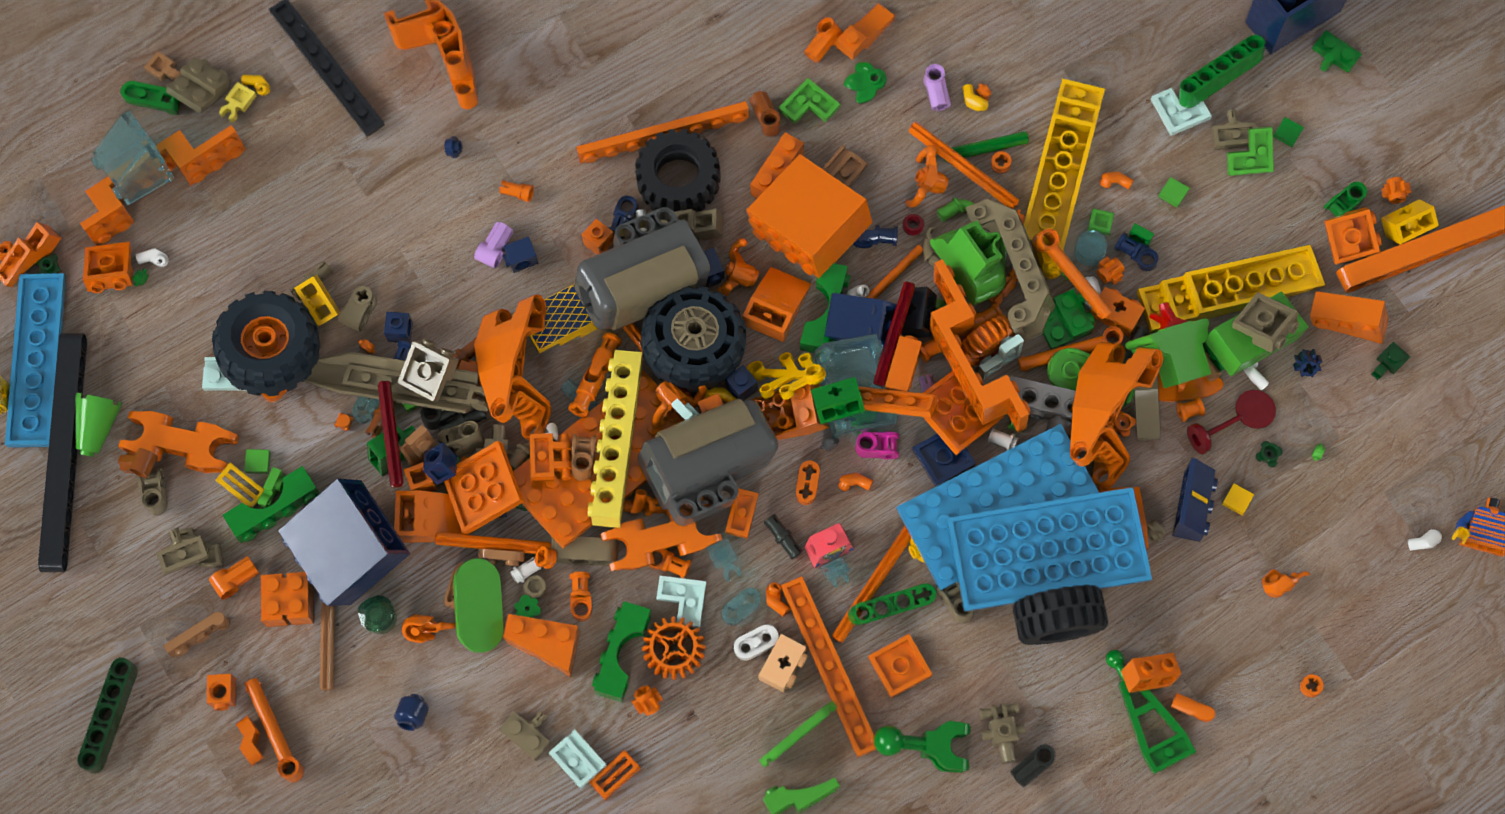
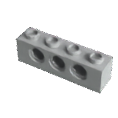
[1010,376,1076,422]

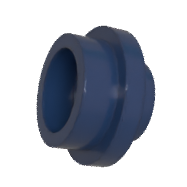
[444,136,462,158]

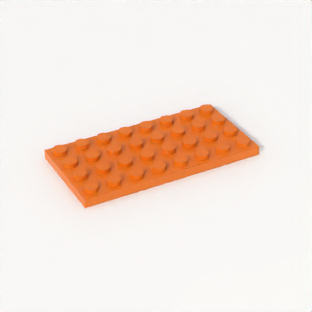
[513,370,685,549]

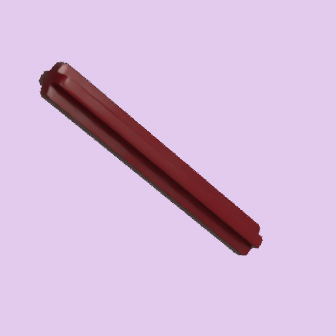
[873,281,915,387]
[378,381,404,488]

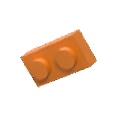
[725,488,759,539]

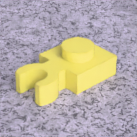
[219,82,257,123]

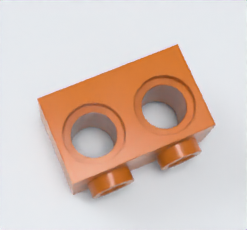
[1121,653,1182,693]

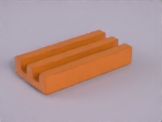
[589,750,641,801]

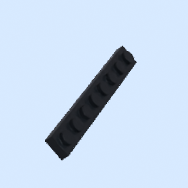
[269,0,385,137]

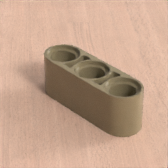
[551,537,619,566]

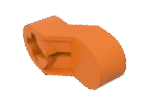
[236,716,264,766]

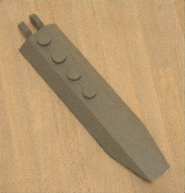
[304,352,489,414]

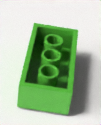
[1205,291,1309,377]

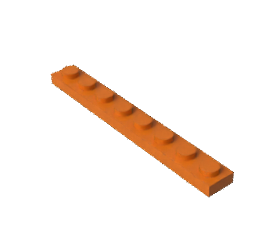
[576,101,749,163]
[781,576,876,758]

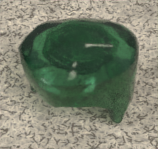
[358,595,397,635]

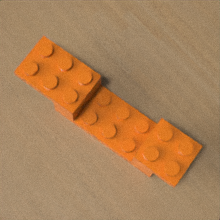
[80,125,246,246]
[930,259,1030,433]

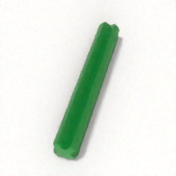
[944,131,1029,162]

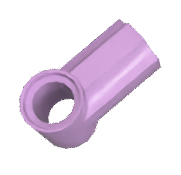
[923,64,951,111]
[474,222,514,269]

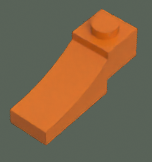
[836,3,895,60]
[0,222,61,287]

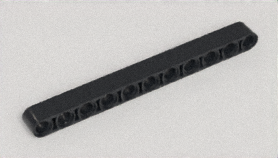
[38,333,87,572]

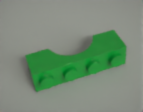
[800,263,851,356]
[222,466,320,543]
[592,601,652,703]

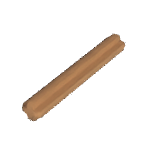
[320,601,335,691]

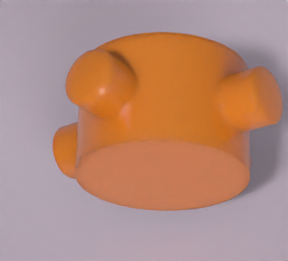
[976,83,991,100]
[358,339,376,354]
[334,413,354,431]

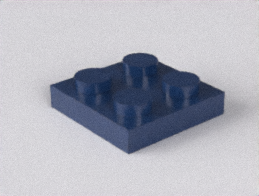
[912,434,976,487]

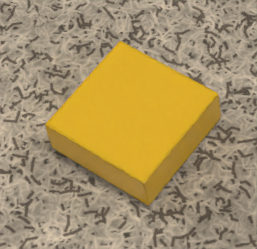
[1222,483,1254,516]

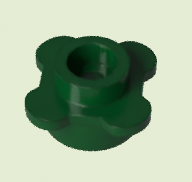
[36,254,60,274]
[1256,441,1283,467]

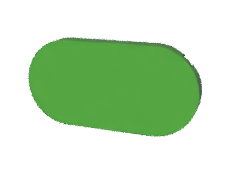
[1047,348,1134,408]
[453,558,503,653]
[759,700,838,768]

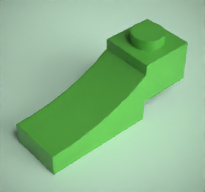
[763,777,840,814]

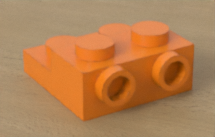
[1323,207,1382,265]
[83,241,133,294]

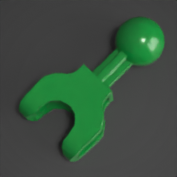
[874,721,971,773]

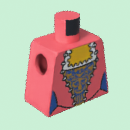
[804,523,854,569]

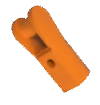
[1170,693,1215,722]

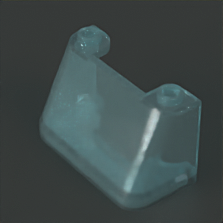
[91,110,175,206]
[815,334,898,439]

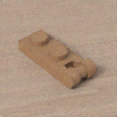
[163,612,230,658]

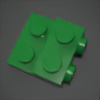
[1043,289,1095,350]

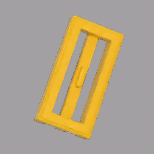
[215,462,264,508]

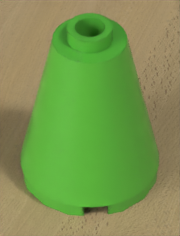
[75,393,123,457]

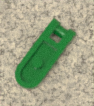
[120,81,179,115]

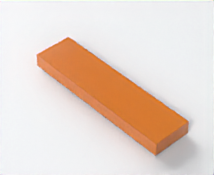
[858,386,938,418]

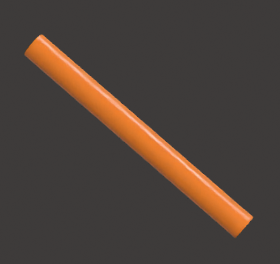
[865,245,923,299]

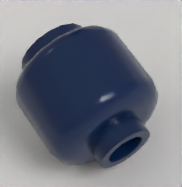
[394,694,429,731]

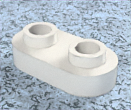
[734,625,778,660]

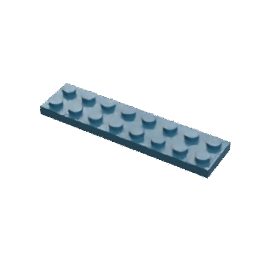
[5,273,66,448]

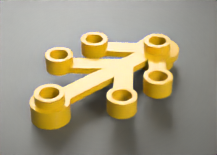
[746,352,826,400]

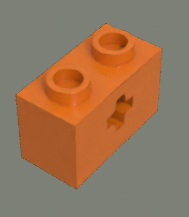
[1091,287,1145,338]

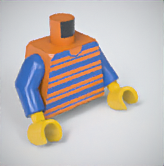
[1451,498,1505,557]

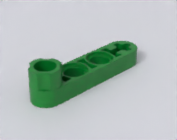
[848,584,936,626]

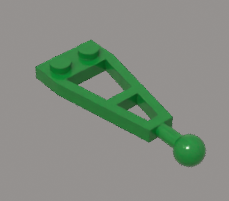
[1106,649,1196,775]

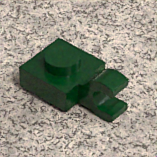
[1371,341,1411,380]

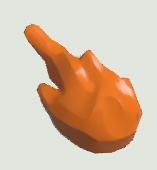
[1261,569,1311,598]
[402,614,456,643]

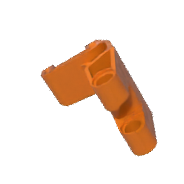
[383,0,478,109]
[474,294,551,441]
[1070,342,1163,490]

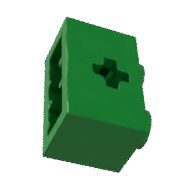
[811,377,865,424]

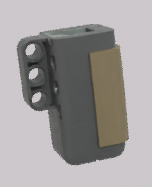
[574,207,710,330]
[638,398,778,526]

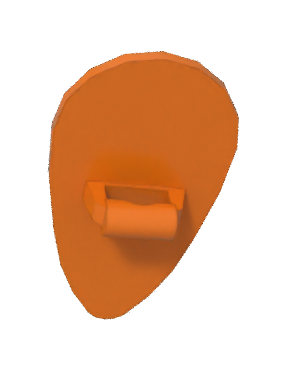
[1157,372,1224,402]

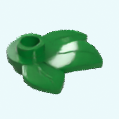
[844,62,887,104]

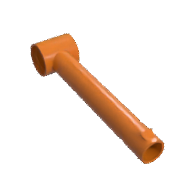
[1032,228,1112,319]
[1018,326,1124,372]
[245,678,304,782]

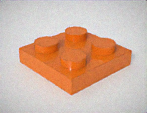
[868,634,933,698]

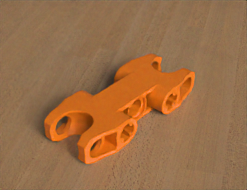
[118,411,239,473]
[601,503,722,572]

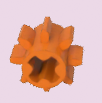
[1381,177,1411,204]
[1096,256,1125,285]
[631,686,663,715]

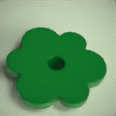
[514,595,541,618]

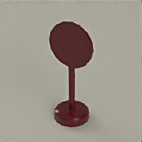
[1187,390,1276,455]

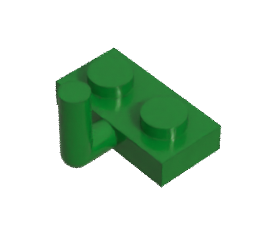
[1312,30,1362,73]

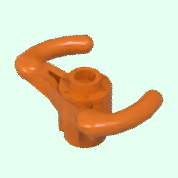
[905,145,949,208]
[716,237,759,296]
[652,381,707,429]

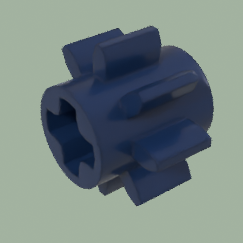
[1293,349,1323,377]

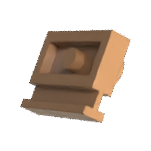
[822,145,868,188]
[399,425,437,467]

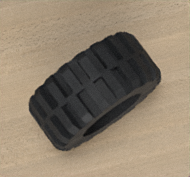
[635,129,721,212]
[1013,585,1108,645]

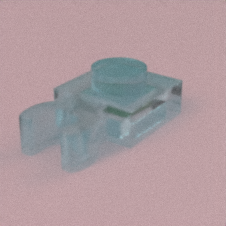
[706,538,741,582]

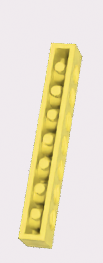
[588,350,643,528]

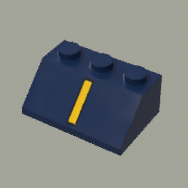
[1172,458,1218,542]

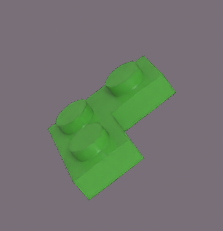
[779,78,841,124]
[1227,126,1274,176]

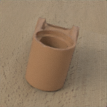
[571,434,596,481]

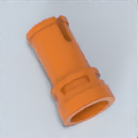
[499,180,534,202]

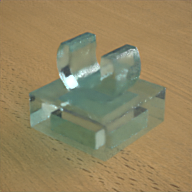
[820,558,850,588]

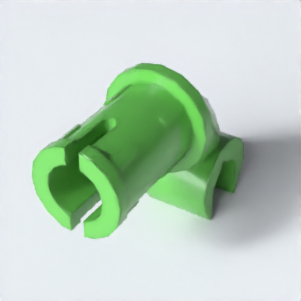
[936,197,974,222]

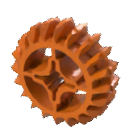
[961,316,1016,366]
[642,616,706,680]

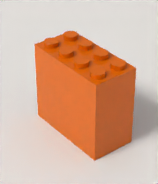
[746,154,873,278]

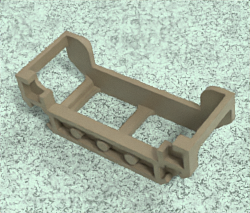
[966,199,1055,342]

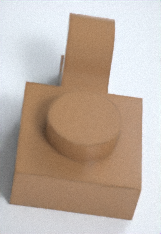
[144,51,181,81]

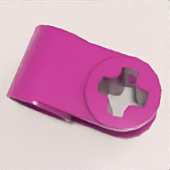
[855,432,899,460]

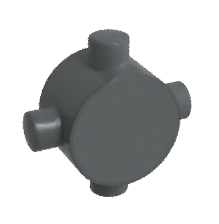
[821,436,839,452]

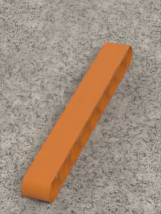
[1336,205,1505,293]

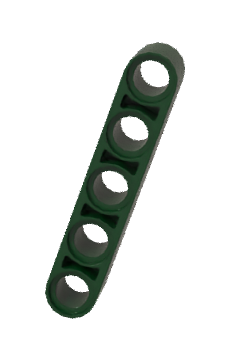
[77,657,138,774]

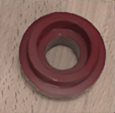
[902,214,925,236]

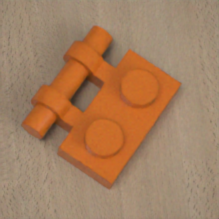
[529,433,572,481]

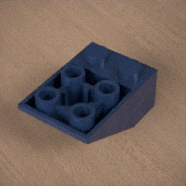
[824,293,897,354]

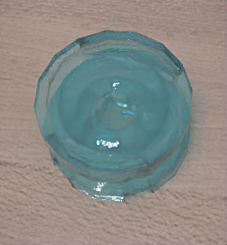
[1074,230,1108,266]

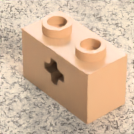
[759,634,808,693]

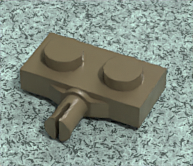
[1211,109,1257,150]
[156,528,210,576]
[499,711,551,760]

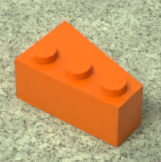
[1310,291,1389,344]
[503,614,580,677]

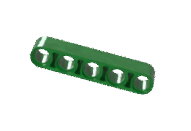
[1179,35,1265,108]

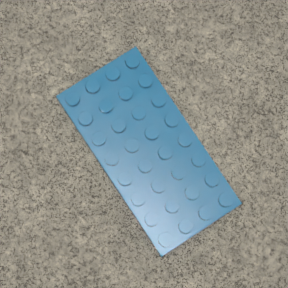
[896,424,1099,591]
[947,487,1152,612]

